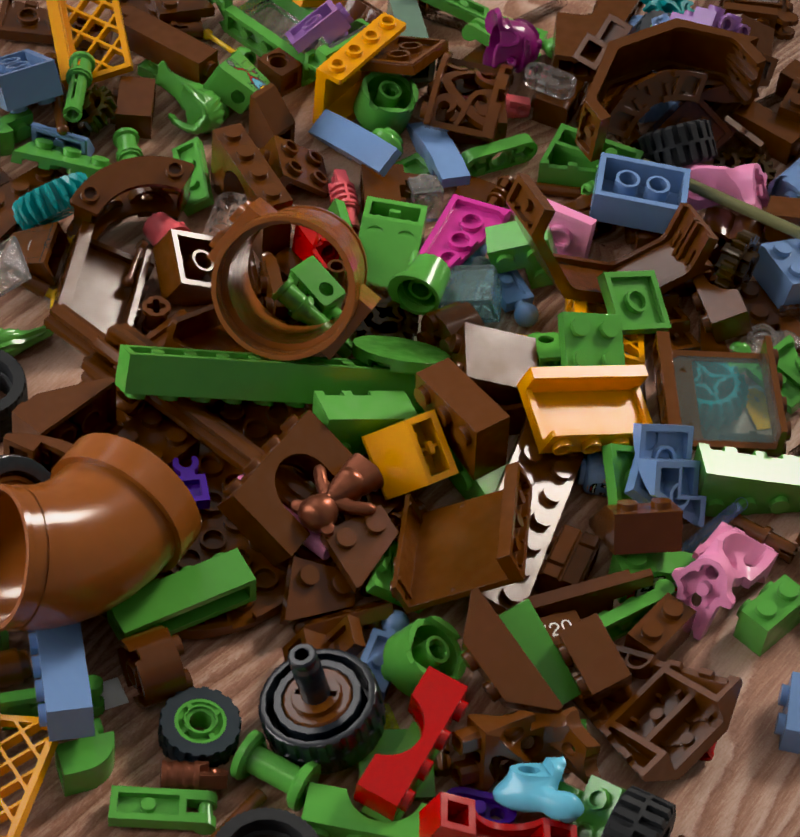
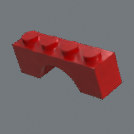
[353,666,469,821]
[419,791,577,837]

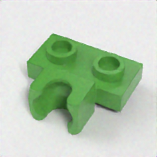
[545,774,626,837]

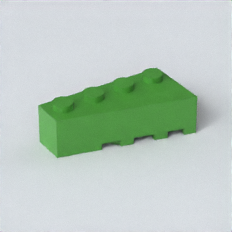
[694,443,800,517]

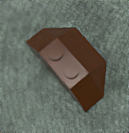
[460,587,563,714]

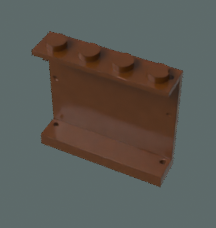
[390,461,533,613]

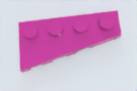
[419,194,511,274]

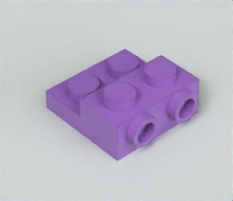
[285,0,354,53]
[670,4,751,35]

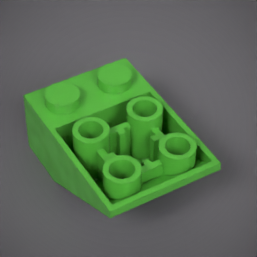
[358,196,428,291]

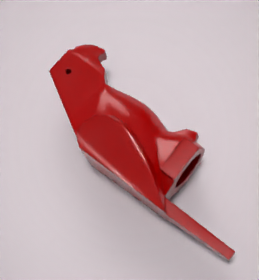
[292,225,340,271]

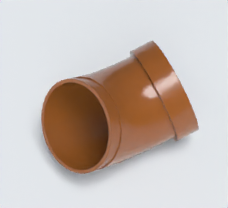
[0,433,201,632]

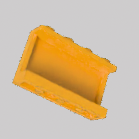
[312,12,406,124]
[517,365,653,455]

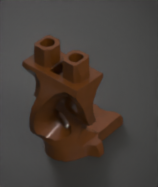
[450,706,601,792]

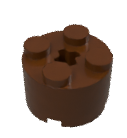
[417,300,485,360]
[117,625,194,710]

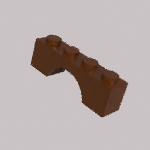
[685,224,752,343]

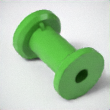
[230,730,321,812]

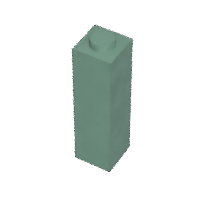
[387,0,436,83]

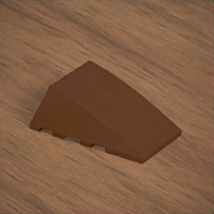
[572,644,743,782]

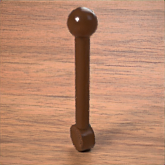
[122,239,148,288]

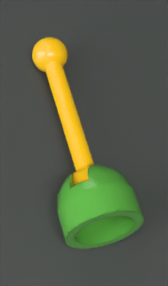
[203,29,256,65]

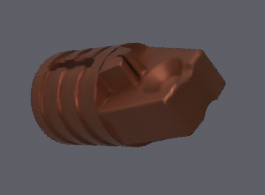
[160,760,228,790]

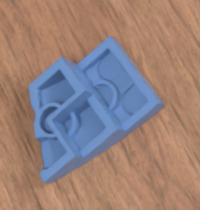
[633,423,707,527]

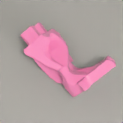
[682,163,770,232]
[672,522,779,640]

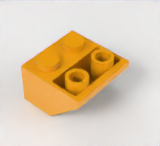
[361,409,459,500]

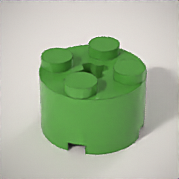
[353,72,419,135]
[381,616,466,697]

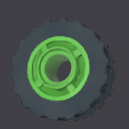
[158,686,242,768]

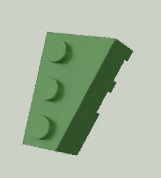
[537,123,644,187]
[312,391,418,455]

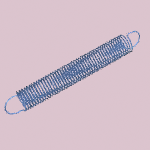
[682,497,748,553]

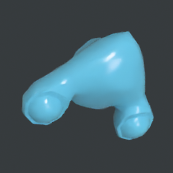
[492,756,584,823]

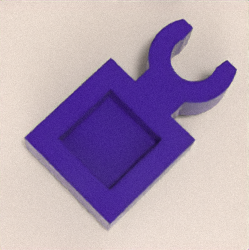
[172,456,210,510]

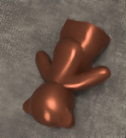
[291,453,384,538]

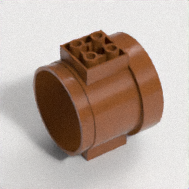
[206,197,381,361]

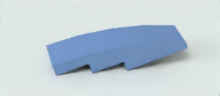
[308,109,402,177]
[407,122,471,188]

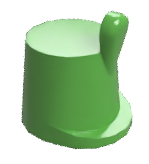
[388,250,451,316]

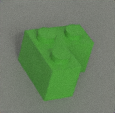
[485,221,558,289]

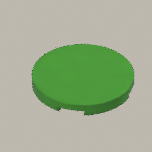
[351,335,450,375]

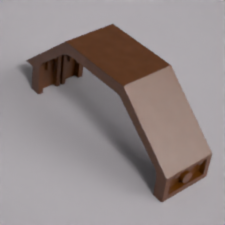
[575,18,767,162]
[505,173,719,304]

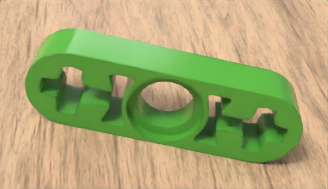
[461,133,538,177]

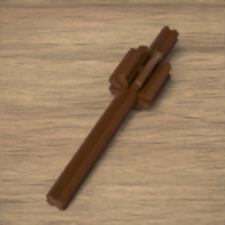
[44,303,318,509]

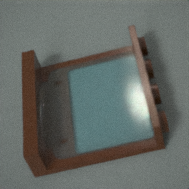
[651,331,791,454]

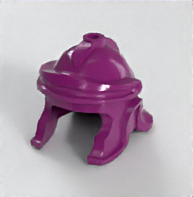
[483,7,542,73]

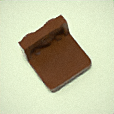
[259,135,329,198]

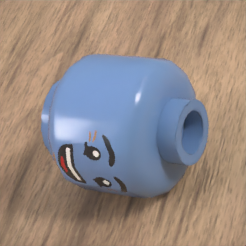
[577,452,607,497]

